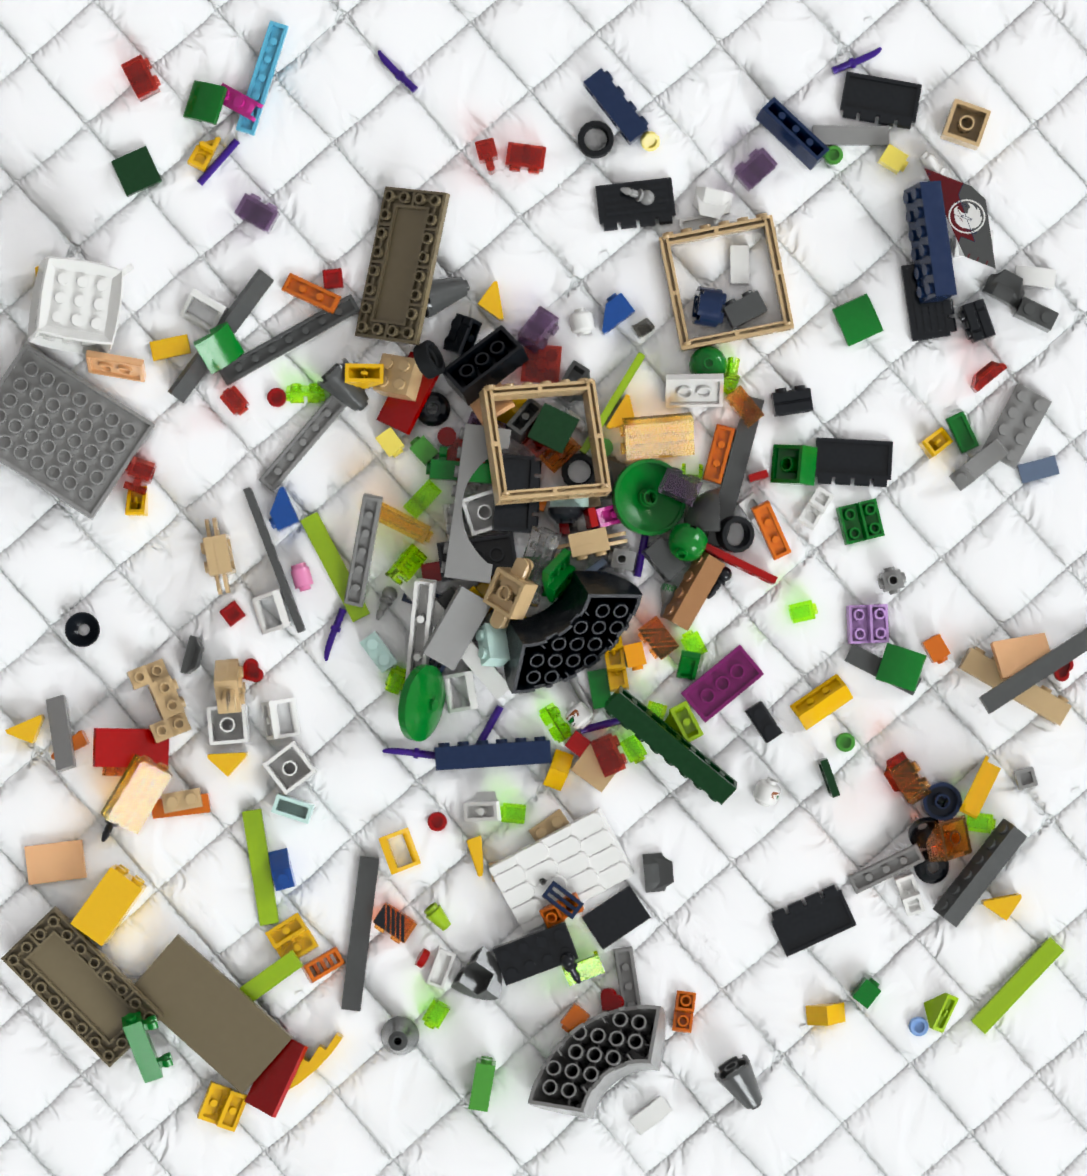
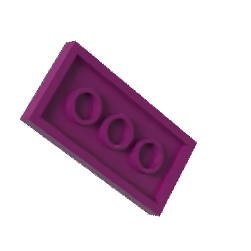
[681,645,764,723]

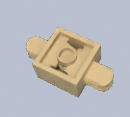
[200,517,236,595]
[550,527,628,561]
[483,558,538,629]
[214,659,246,714]

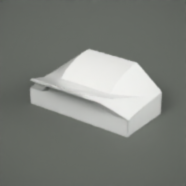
[692,186,734,219]
[463,791,501,822]

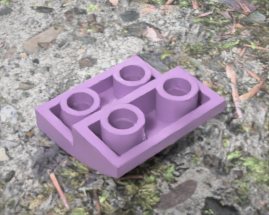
[846,604,889,644]

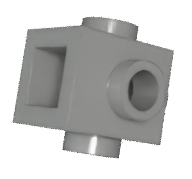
[607,545,637,574]
[877,566,907,595]

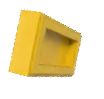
[149,334,191,361]

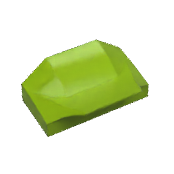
[664,701,704,742]

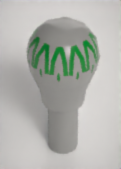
[660,581,677,618]

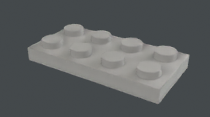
[981,383,1052,469]

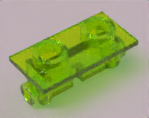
[286,383,325,403]
[539,702,572,744]

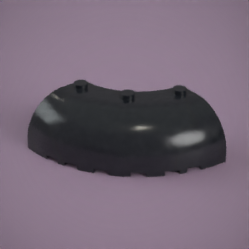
[504,571,643,694]

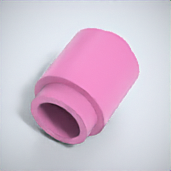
[290,562,314,592]

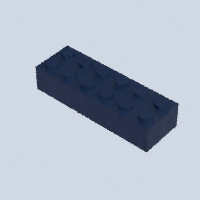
[903,181,957,303]

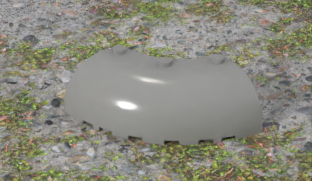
[528,1005,666,1119]

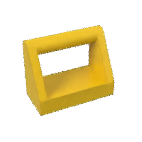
[378,827,421,875]

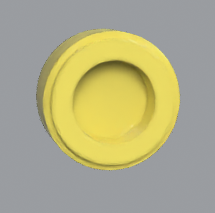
[640,131,660,151]

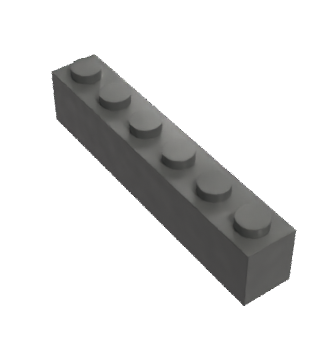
[933,818,1027,927]

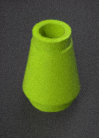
[424,902,451,931]

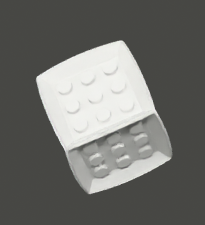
[28,256,135,354]

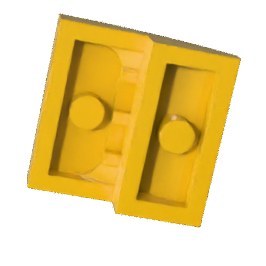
[265,912,319,959]
[197,1081,247,1132]

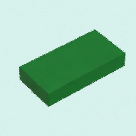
[945,411,979,454]
[676,650,701,680]
[587,668,611,709]

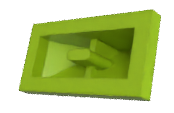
[924,993,959,1033]

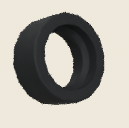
[578,121,614,158]
[413,340,445,379]
[561,453,595,486]
[716,516,755,553]

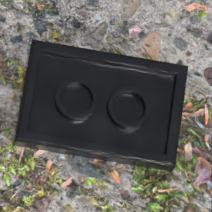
[582,885,651,949]

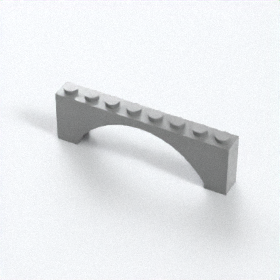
[440,423,511,584]

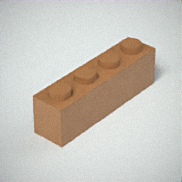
[662,552,725,631]

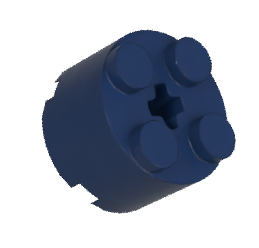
[692,286,727,328]
[921,781,962,821]

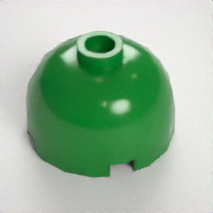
[689,346,727,374]
[668,523,708,561]

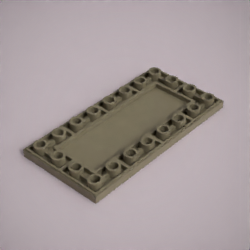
[355,186,450,345]
[1,906,164,1067]
[134,934,293,1095]

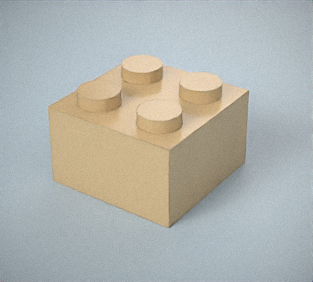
[940,98,991,151]
[372,353,423,402]

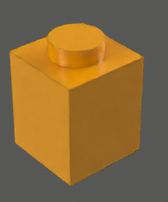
[623,641,647,671]

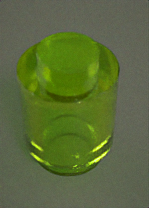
[384,665,406,695]

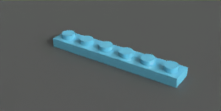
[236,20,289,136]

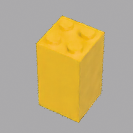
[70,864,147,946]

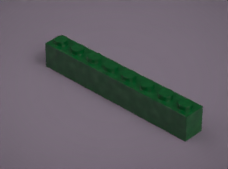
[604,686,737,805]

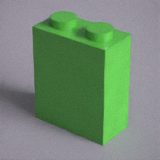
[468,1056,496,1112]

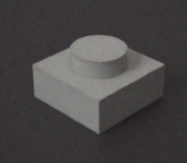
[1014,766,1038,790]

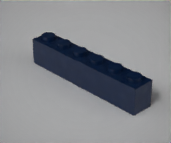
[434,736,551,771]

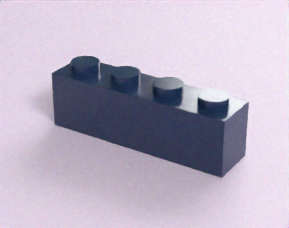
[583,68,649,145]
[756,97,830,170]

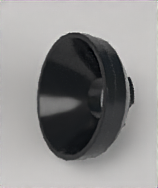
[418,392,450,427]
[548,507,583,524]
[65,612,100,647]
[908,817,943,848]
[914,849,949,884]

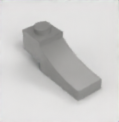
[949,438,1009,491]

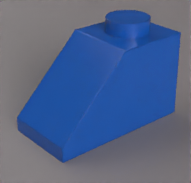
[602,293,635,335]
[269,487,300,532]
[268,848,297,891]

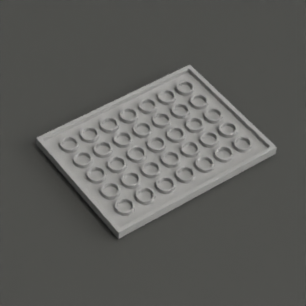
[0,343,155,520]

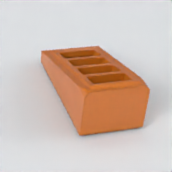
[51,730,90,760]
[301,946,345,983]

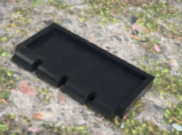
[840,71,922,130]
[595,177,676,232]
[901,264,957,342]
[815,437,893,487]
[492,454,542,534]
[771,884,857,957]

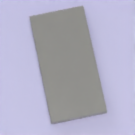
[421,585,490,671]

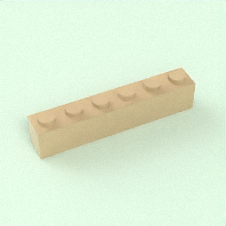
[958,647,1072,726]

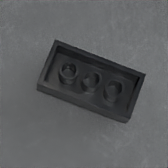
[443,325,529,406]
[437,533,517,582]
[493,921,579,986]

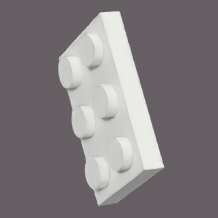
[665,373,724,408]

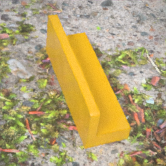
[790,674,853,730]
[959,756,1001,819]

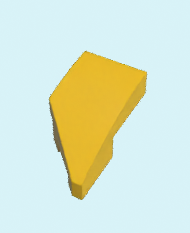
[187,137,221,172]

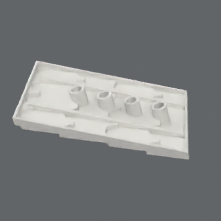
[489,807,635,933]

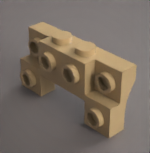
[126,659,191,744]

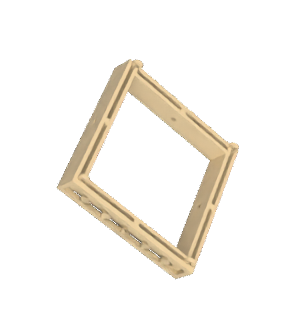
[658,213,794,352]
[479,378,612,505]

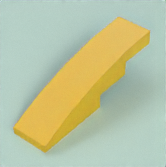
[604,636,629,692]
[289,1032,343,1090]

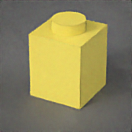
[877,143,909,175]
[375,427,405,458]

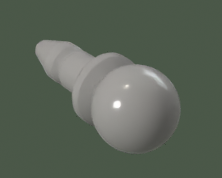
[620,187,655,205]
[376,587,397,620]

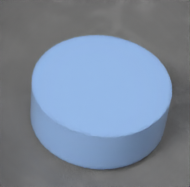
[908,1016,928,1036]

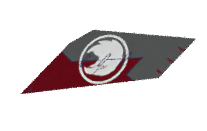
[924,168,996,269]

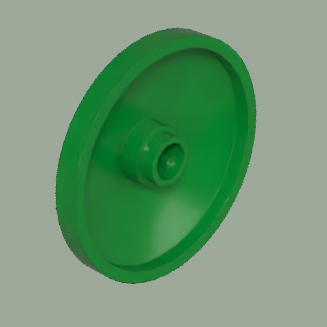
[612,459,687,536]
[398,664,445,742]

